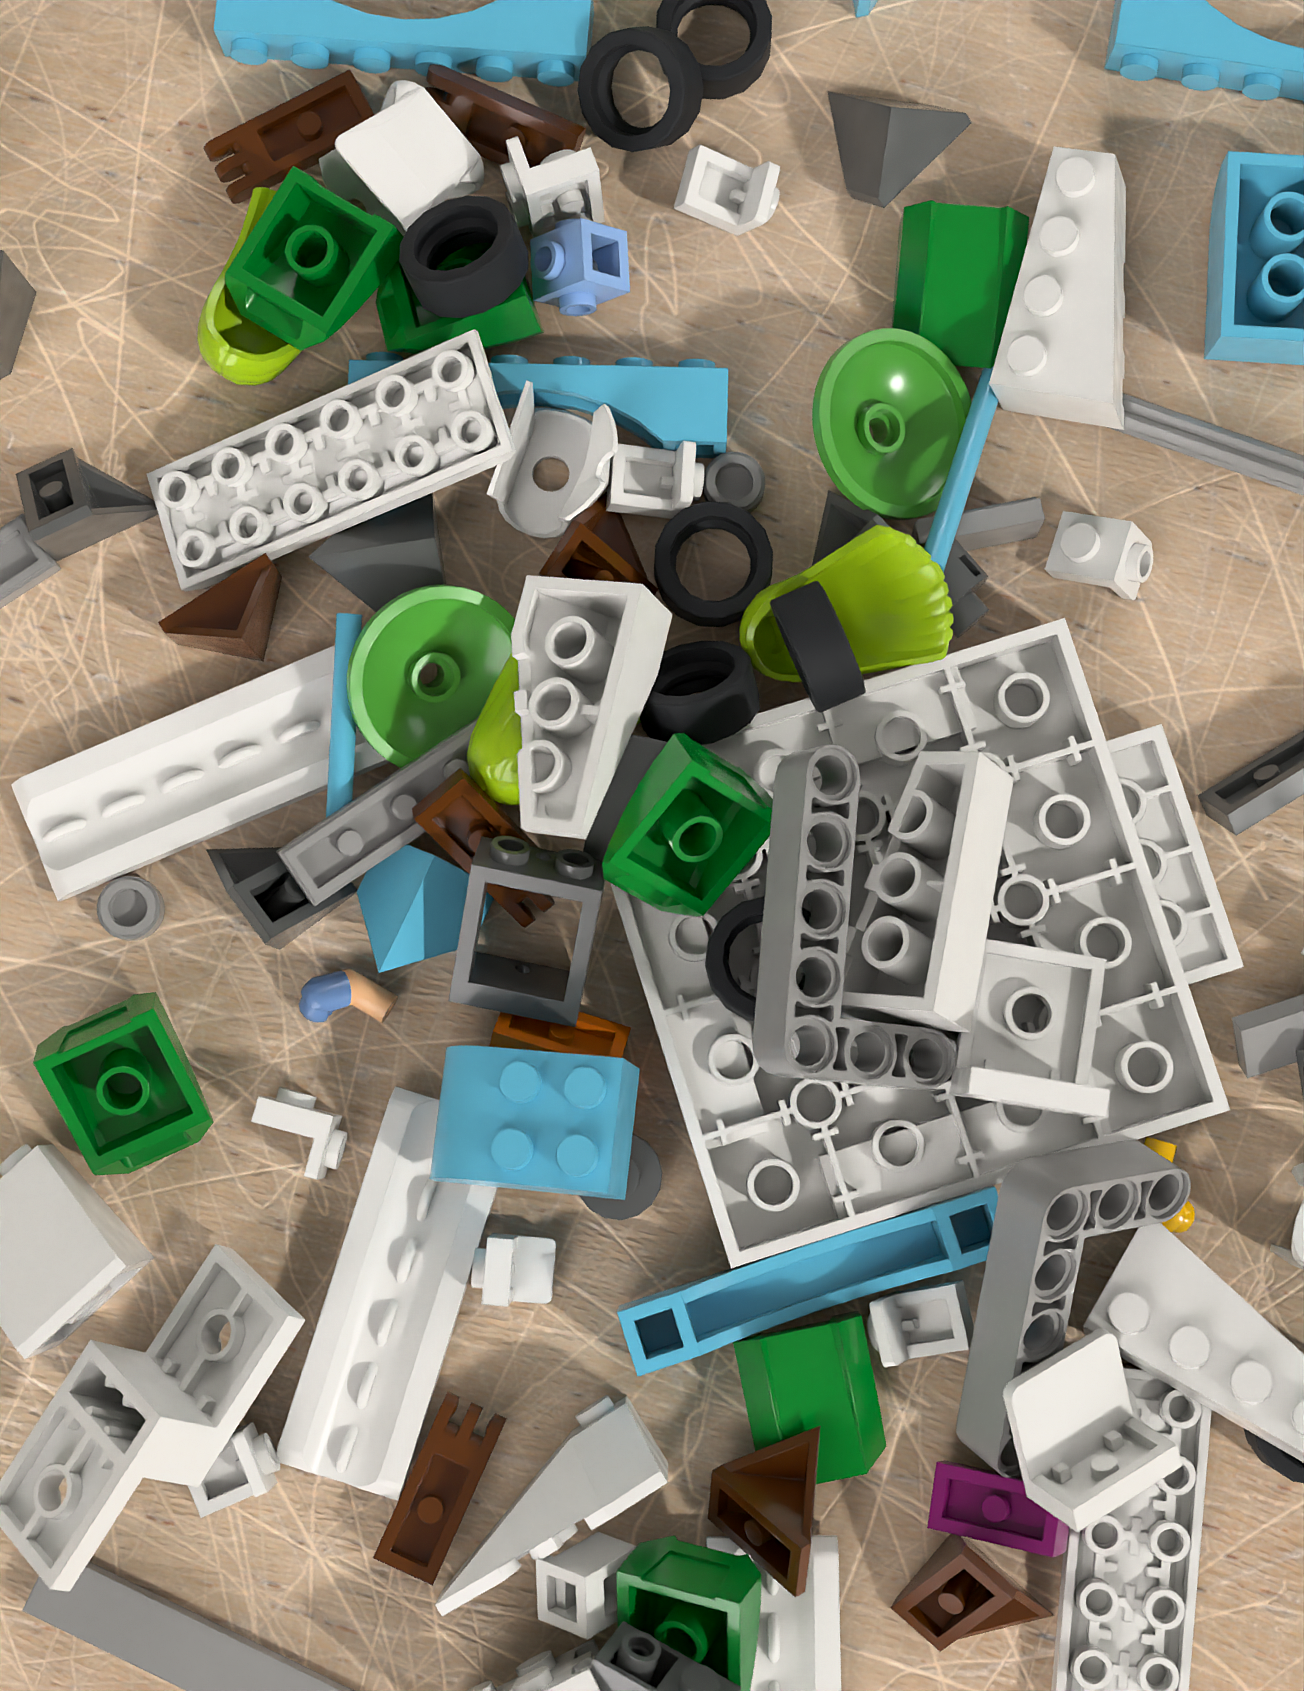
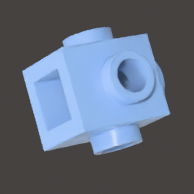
[530,218,630,316]

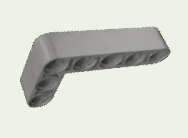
[752,745,955,1089]
[956,1140,1191,1478]

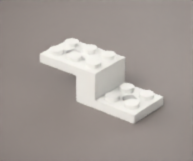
[0,1244,306,1592]

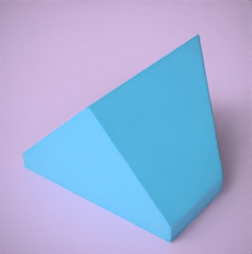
[357,844,494,973]

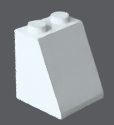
[0,1144,154,1359]

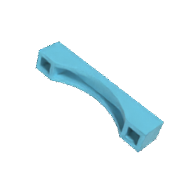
[214,0,594,87]
[1104,0,1304,101]
[348,352,728,458]
[617,1186,998,1376]

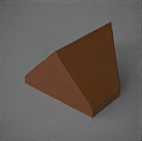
[539,492,658,595]
[158,553,282,662]
[707,1426,820,1598]
[891,1534,1054,1652]

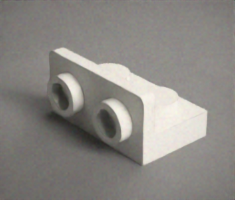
[500,136,605,238]

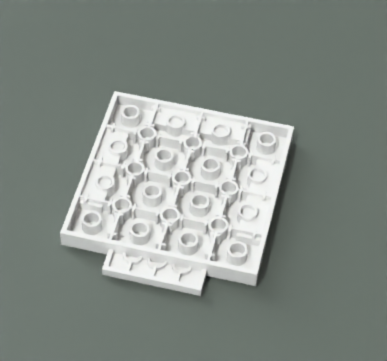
[610,618,1244,1268]

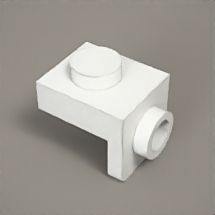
[674,145,780,236]
[606,441,704,519]
[1045,511,1153,600]
[251,1087,347,1180]
[471,1233,556,1307]
[867,1280,974,1367]
[188,1422,280,1518]

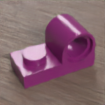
[927,1460,1069,1557]

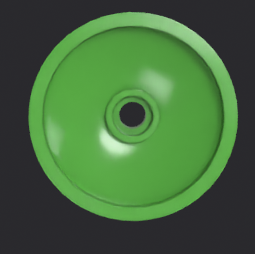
[812,328,972,520]
[346,584,515,768]

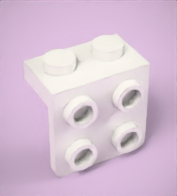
[1003,1328,1182,1532]

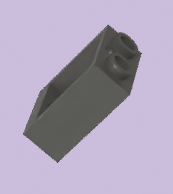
[449,836,606,1027]

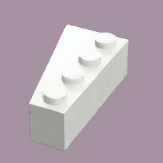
[989,146,1126,430]
[841,751,1014,1032]

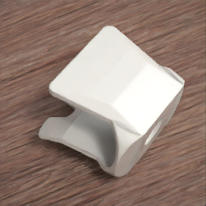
[319,80,484,236]
[487,380,618,538]

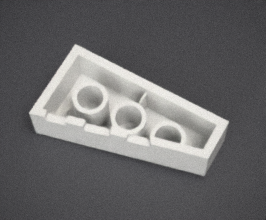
[1083,1223,1304,1463]

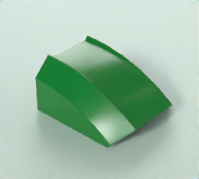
[224,166,404,351]
[891,200,1029,368]
[375,243,544,354]
[602,733,773,917]
[33,992,214,1176]
[733,1311,886,1484]
[616,1535,762,1691]

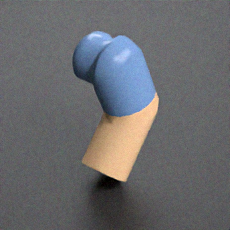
[299,969,398,1023]

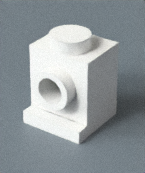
[535,1532,637,1640]

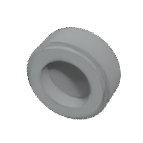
[703,452,765,513]
[97,876,165,941]

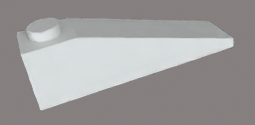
[511,575,673,839]
[435,1395,668,1616]

